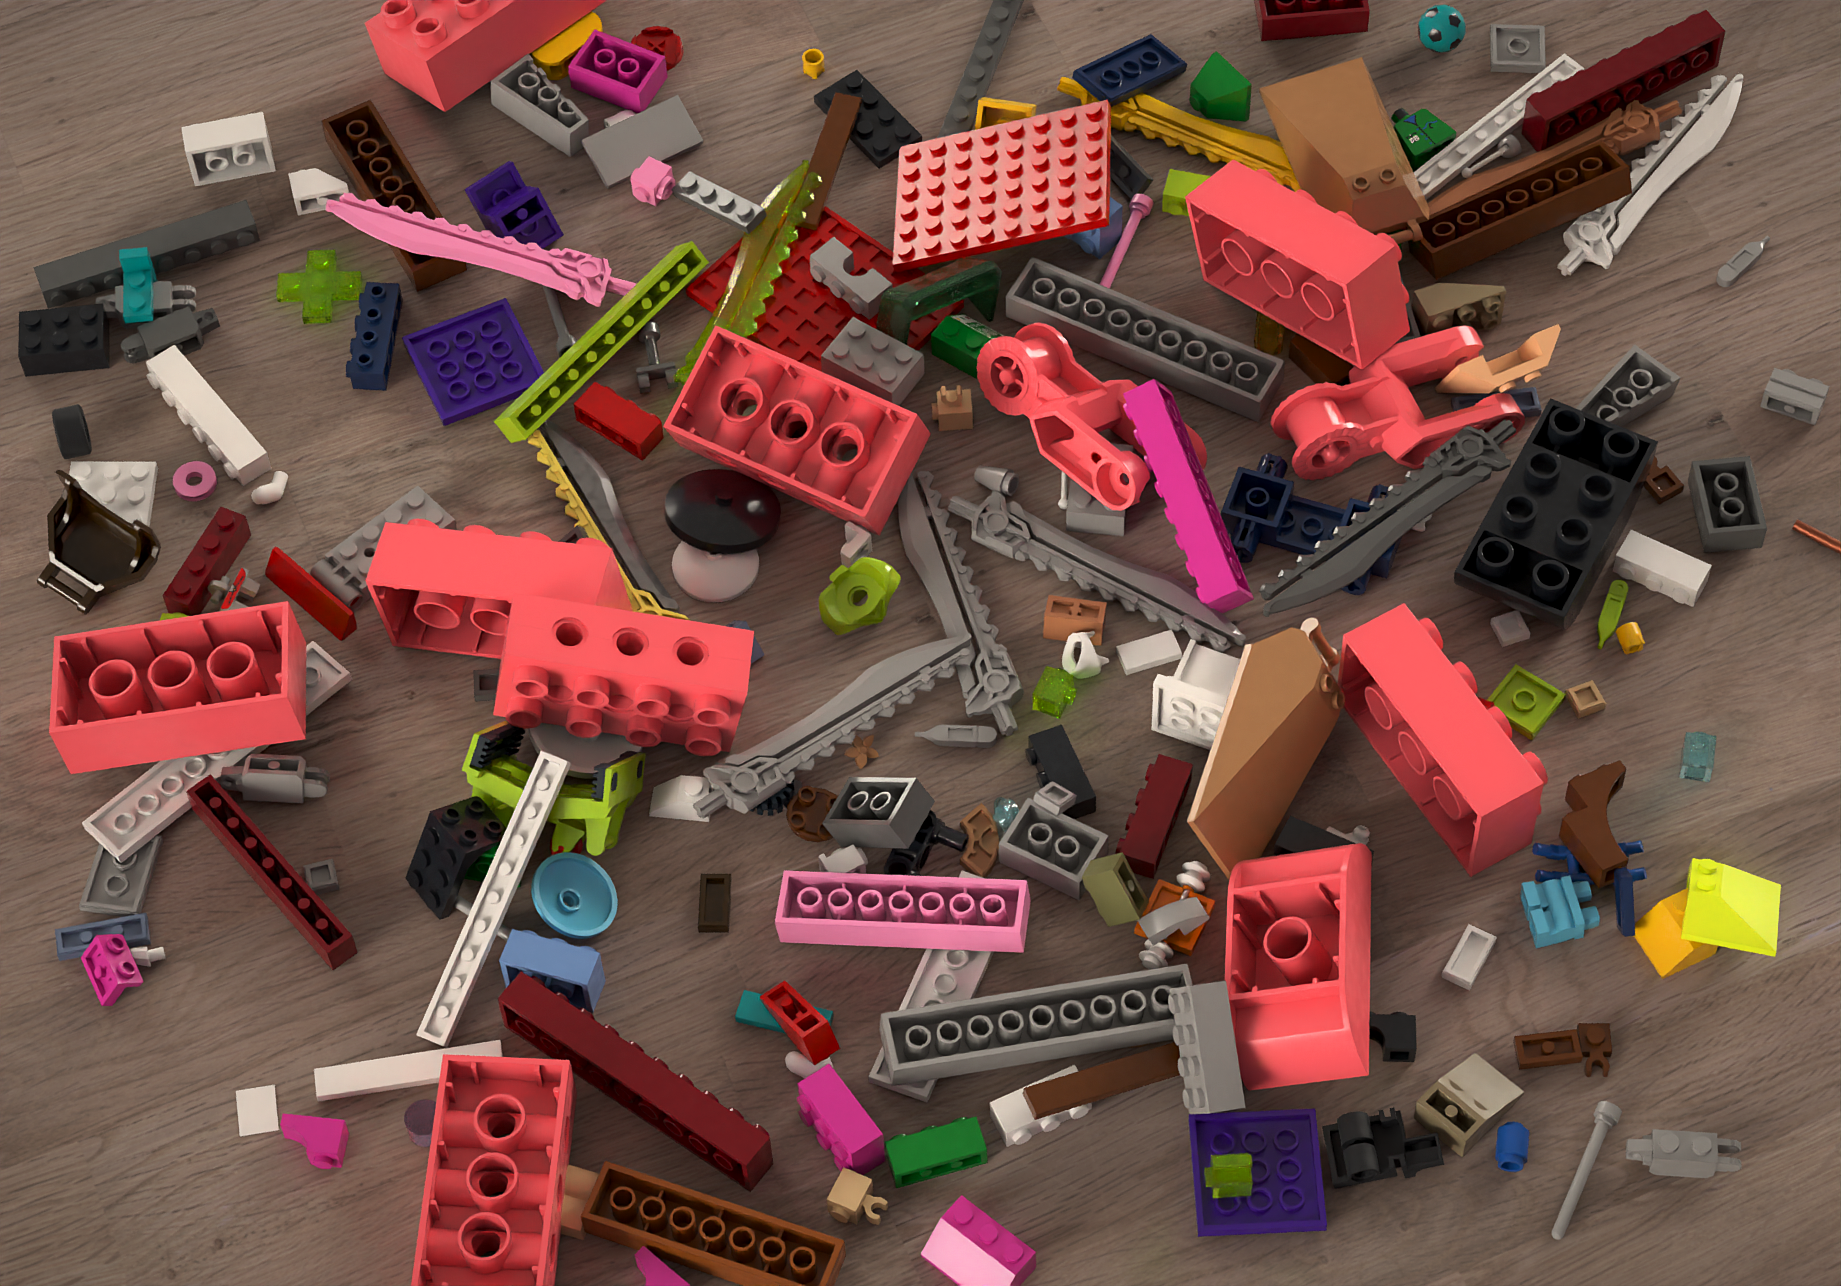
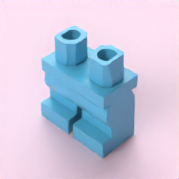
[1520,875,1600,948]

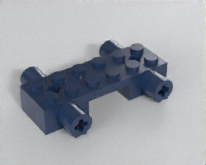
[1221,453,1402,595]

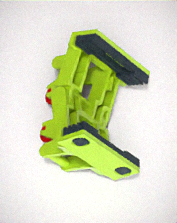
[462,720,646,856]

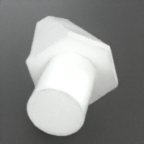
[130,946,166,967]

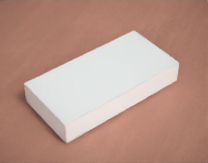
[1116,630,1182,675]
[1441,924,1497,991]

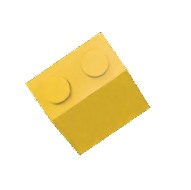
[975,97,1036,130]
[1634,888,1718,979]

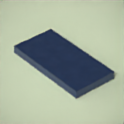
[1072,34,1187,107]

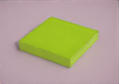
[1487,664,1566,740]

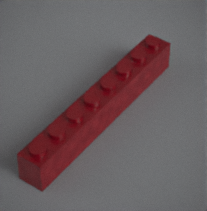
[186,774,358,970]

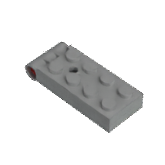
[310,486,457,612]

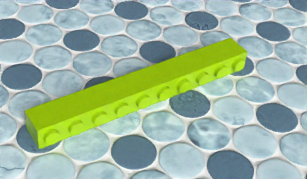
[494,241,709,443]

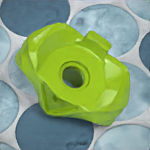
[819,557,901,635]

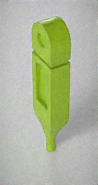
[1597,580,1629,649]

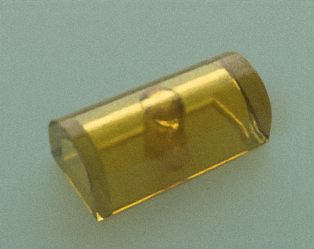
[1254,311,1285,356]

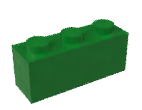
[885,1117,988,1188]

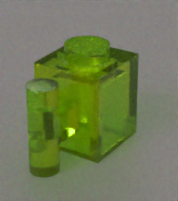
[1204,1153,1252,1198]

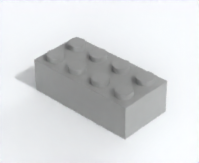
[1168,981,1246,1114]

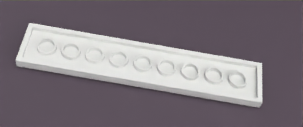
[82,641,352,863]

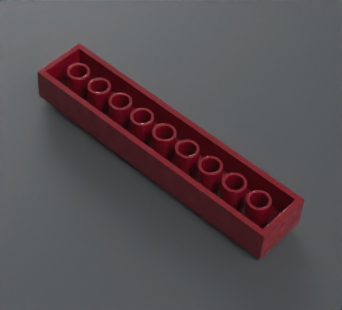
[497,971,773,1192]

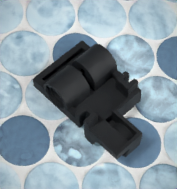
[1322,1107,1444,1189]

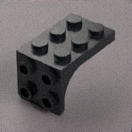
[405,796,507,920]

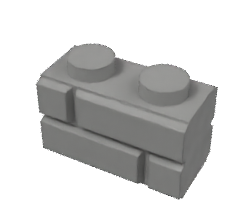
[1760,368,1830,425]

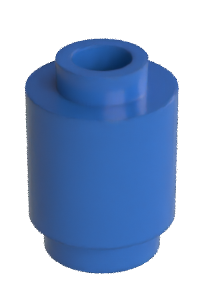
[1495,1122,1530,1172]

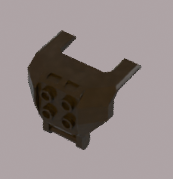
[37,470,161,615]

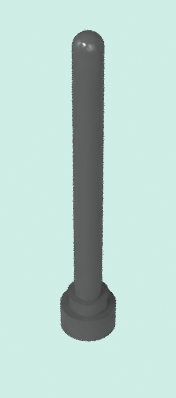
[542,285,577,357]

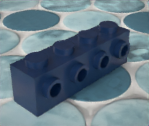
[346,282,403,391]

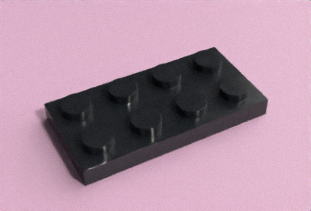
[814,70,922,169]

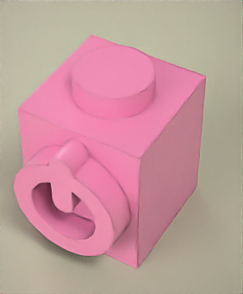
[630,156,675,206]

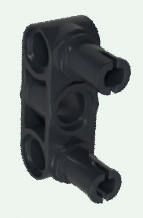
[884,810,969,876]

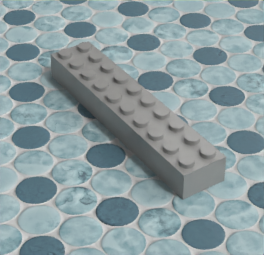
[1006,257,1285,422]
[879,964,1193,1086]

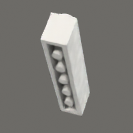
[146,345,272,486]

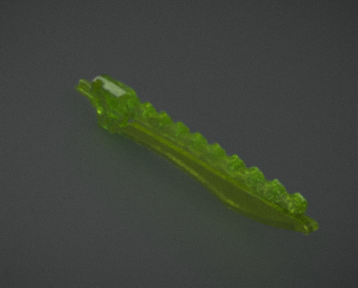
[673,160,822,385]

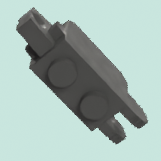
[121,307,220,364]

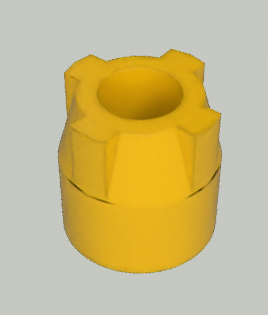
[802,49,825,79]
[1615,622,1645,655]

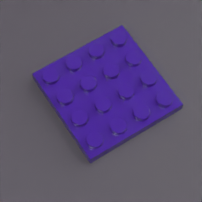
[402,298,544,426]
[1188,1108,1327,1237]

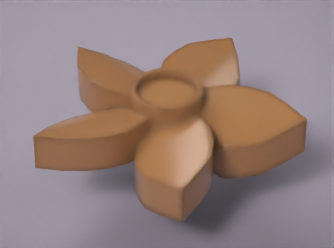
[844,734,879,769]

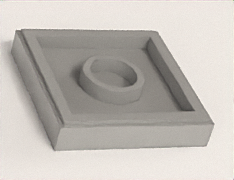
[1490,24,1546,73]

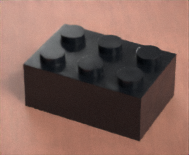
[18,303,110,377]

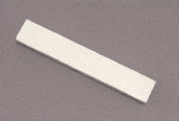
[314,1040,503,1102]

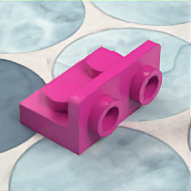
[81,934,143,1006]

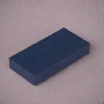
[1614,868,1635,937]

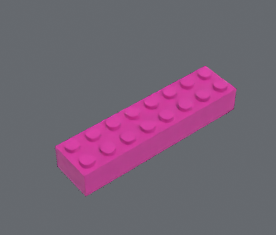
[1123,379,1254,613]

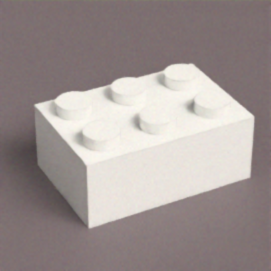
[181,112,276,186]

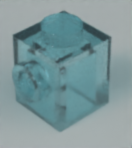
[1679,732,1716,782]

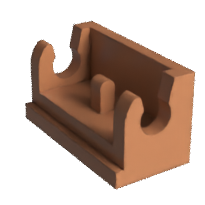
[1043,595,1107,646]

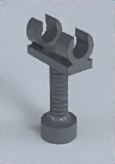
[636,322,679,394]

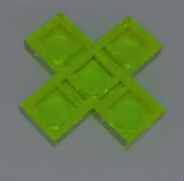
[276,250,363,324]

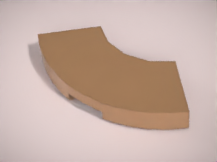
[960,803,999,878]

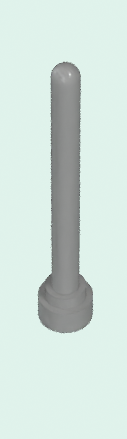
[1551,1101,1622,1240]

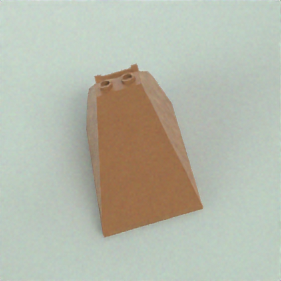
[1259,57,1430,244]
[1187,617,1345,880]

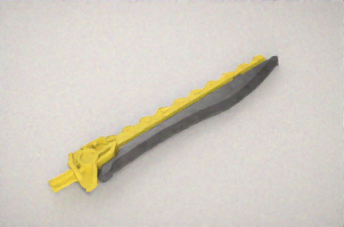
[528,419,689,620]

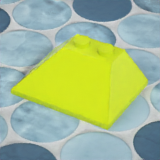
[1681,858,1781,957]

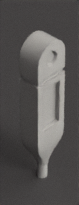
[1716,236,1770,287]
[915,724,997,748]

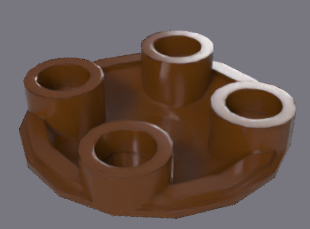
[786,786,839,842]

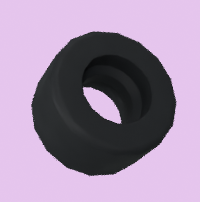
[52,404,92,459]

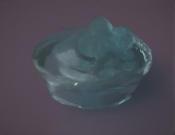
[993,797,1019,833]

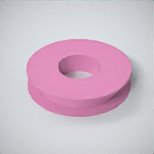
[173,461,217,501]

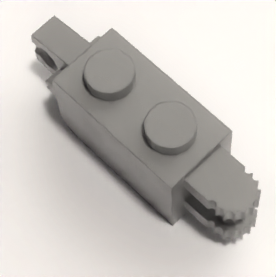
[96,281,196,329]

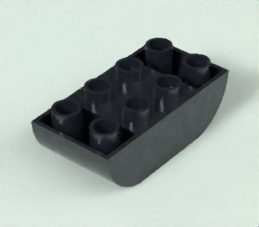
[1454,398,1658,630]

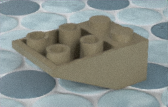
[1412,283,1506,337]
[1414,1053,1524,1158]

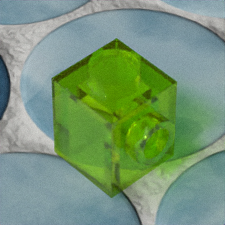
[1032,666,1077,719]

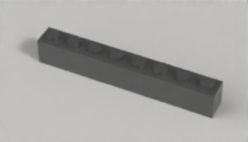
[33,200,260,309]

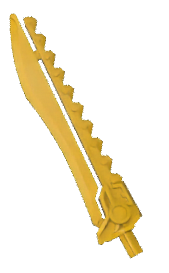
[1057,77,1301,192]

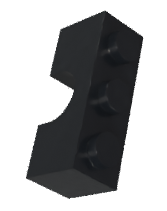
[1369,1011,1417,1062]

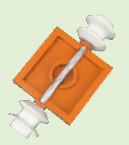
[1134,861,1215,970]

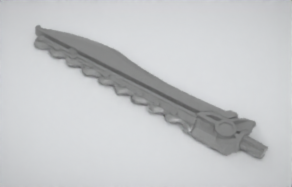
[898,471,1024,736]
[948,490,1246,653]
[693,633,974,819]

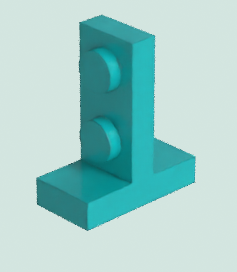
[119,247,157,324]

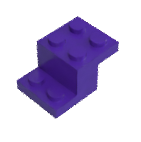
[464,161,564,249]

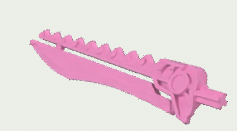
[326,193,636,307]

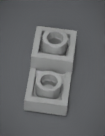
[1137,897,1210,946]

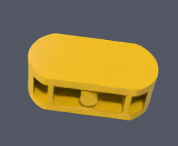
[530,11,603,80]

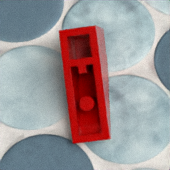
[759,980,840,1065]

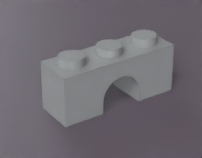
[810,237,893,320]

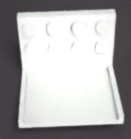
[1151,639,1241,750]

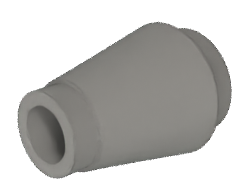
[974,465,1019,496]

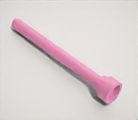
[1099,194,1154,289]

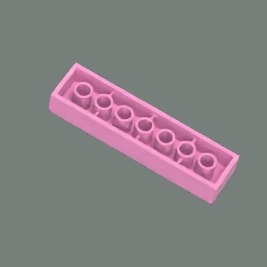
[775,871,1031,953]

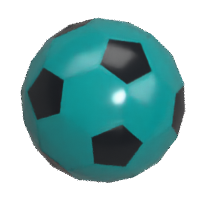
[1418,5,1466,53]

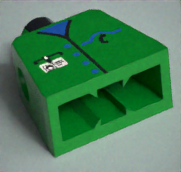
[1391,108,1456,172]

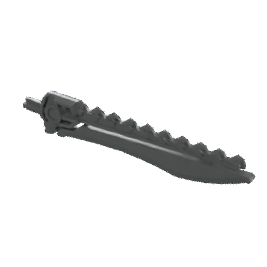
[1259,419,1516,617]

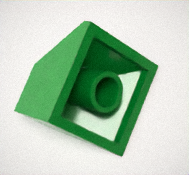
[1189,51,1252,122]

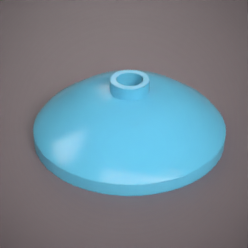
[531,852,618,939]

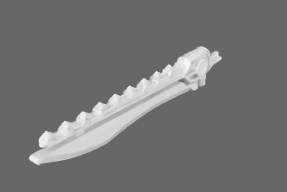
[1557,74,1743,276]

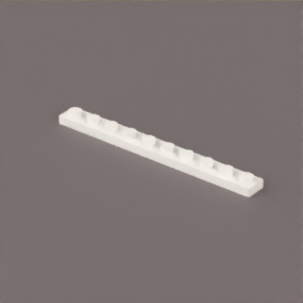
[1414,53,1584,200]
[416,751,571,1048]

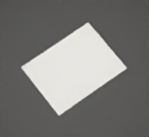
[236,1085,279,1137]

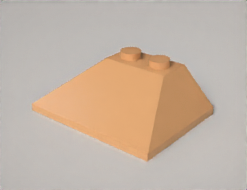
[1435,324,1561,394]

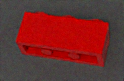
[573,382,664,461]

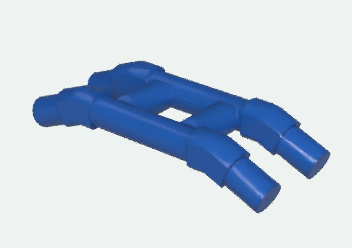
[1532,840,1647,886]

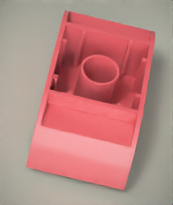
[1225,843,1372,1091]

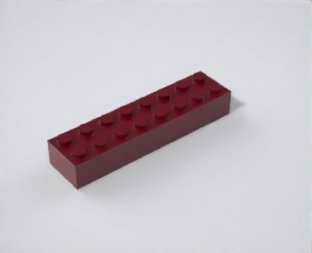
[1521,10,1725,152]

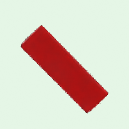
[265,546,357,641]

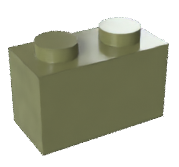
[1082,852,1149,927]

